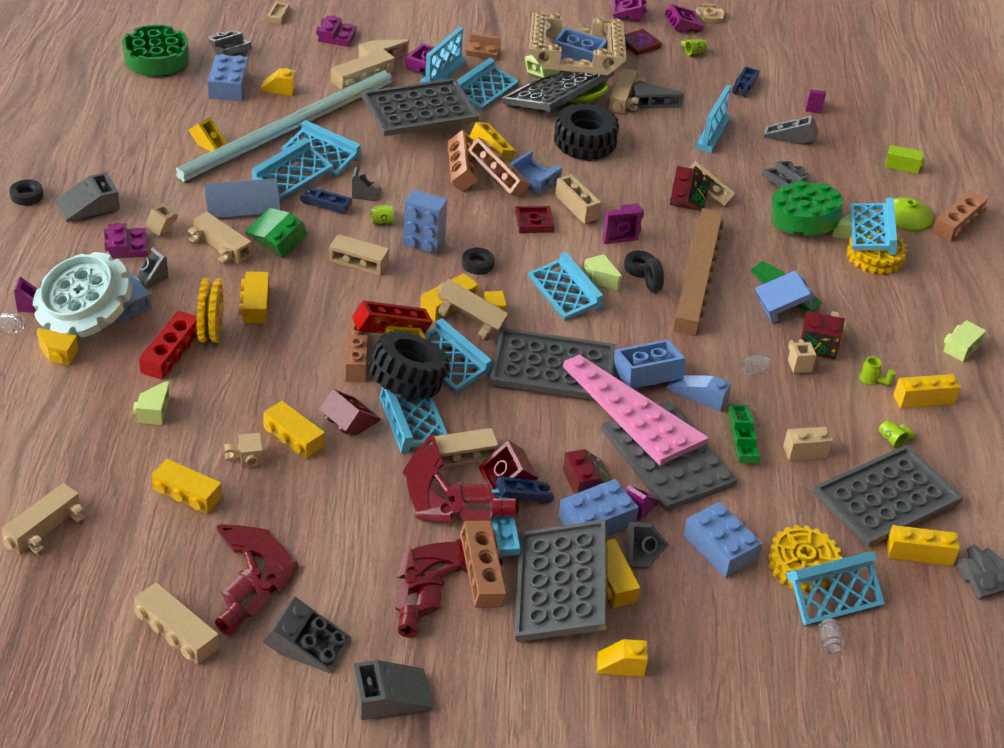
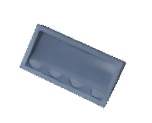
[204,178,280,220]

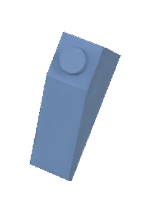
[666,375,732,412]

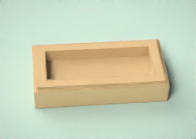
[266,2,290,24]

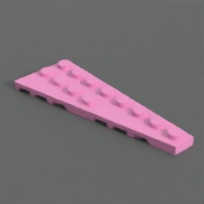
[563,355,708,466]

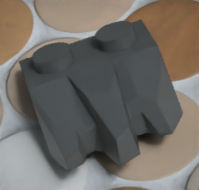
[208,30,252,56]
[762,161,810,189]
[958,544,1004,599]

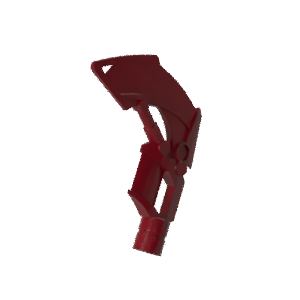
[403,435,519,523]
[215,524,299,635]
[395,539,503,638]

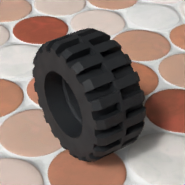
[554,103,619,160]
[368,331,449,400]

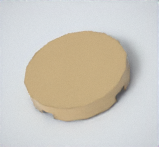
[696,4,725,24]

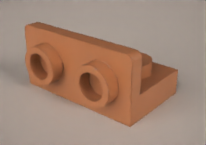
[466,33,501,60]

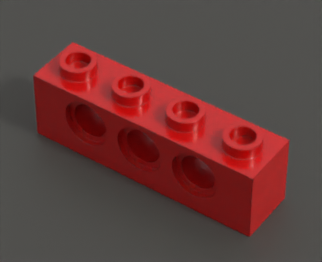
[352,300,433,334]
[139,310,197,380]

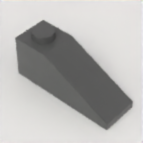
[631,84,684,108]
[764,115,818,144]

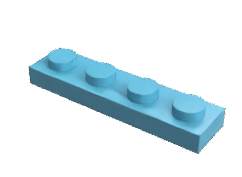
[488,489,520,556]

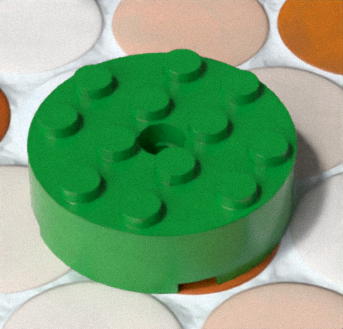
[122,24,189,77]
[771,181,843,236]

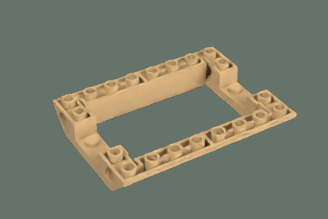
[529,11,626,75]

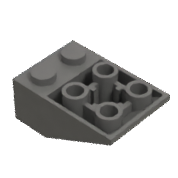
[55,172,120,222]
[262,596,351,673]
[353,660,433,720]

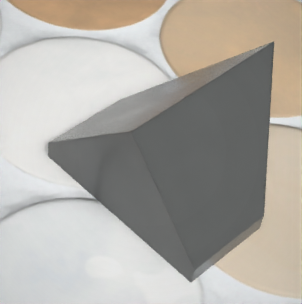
[352,166,382,201]
[134,247,168,289]
[626,522,669,567]

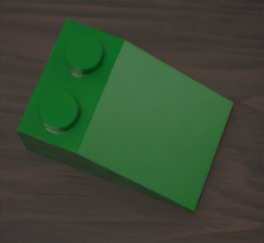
[244,208,308,259]

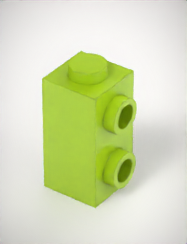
[885,145,925,174]

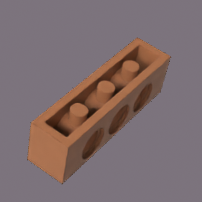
[447,130,478,192]
[467,137,531,197]
[932,190,988,242]
[346,312,368,382]
[460,521,508,608]

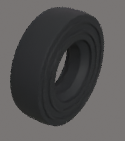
[9,179,43,206]
[461,247,495,275]
[624,250,655,278]
[644,258,664,292]

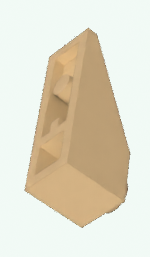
[359,39,409,59]
[690,161,735,206]

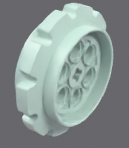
[33,252,132,338]

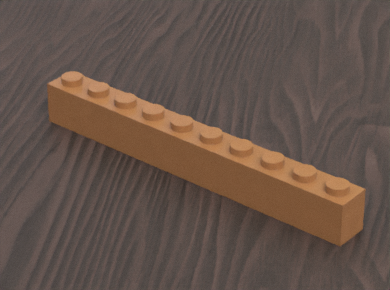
[673,208,725,336]

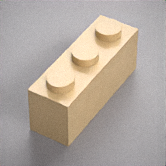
[555,174,601,224]
[329,234,389,275]
[431,428,498,469]

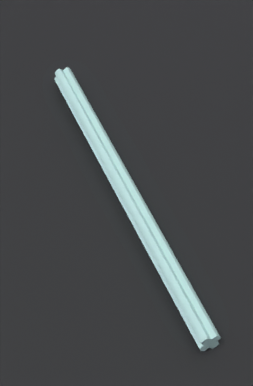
[176,70,392,182]

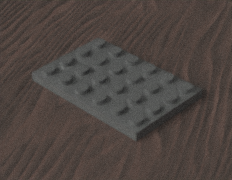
[502,70,614,112]
[362,78,479,136]
[489,328,615,400]
[601,401,737,511]
[812,445,963,548]
[514,519,607,642]

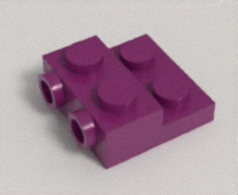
[612,0,647,21]
[664,3,705,33]
[316,15,357,47]
[405,43,435,73]
[602,203,644,244]
[104,223,148,259]

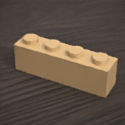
[331,49,395,90]
[134,582,220,665]

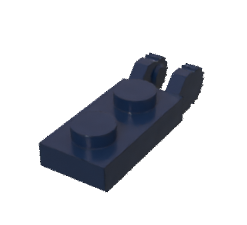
[732,66,760,97]
[300,187,352,214]
[495,476,554,504]

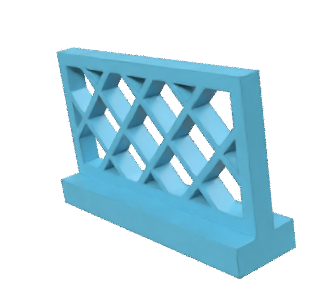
[420,27,466,83]
[457,57,519,111]
[696,85,731,153]
[281,120,362,177]
[252,137,333,201]
[850,198,897,255]
[528,252,604,321]
[424,318,493,394]
[379,387,447,453]
[786,551,885,625]

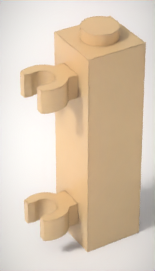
[608,68,647,114]
[188,212,252,264]
[437,279,508,340]
[1,483,85,554]

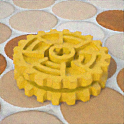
[847,226,908,275]
[197,278,224,343]
[767,525,842,592]

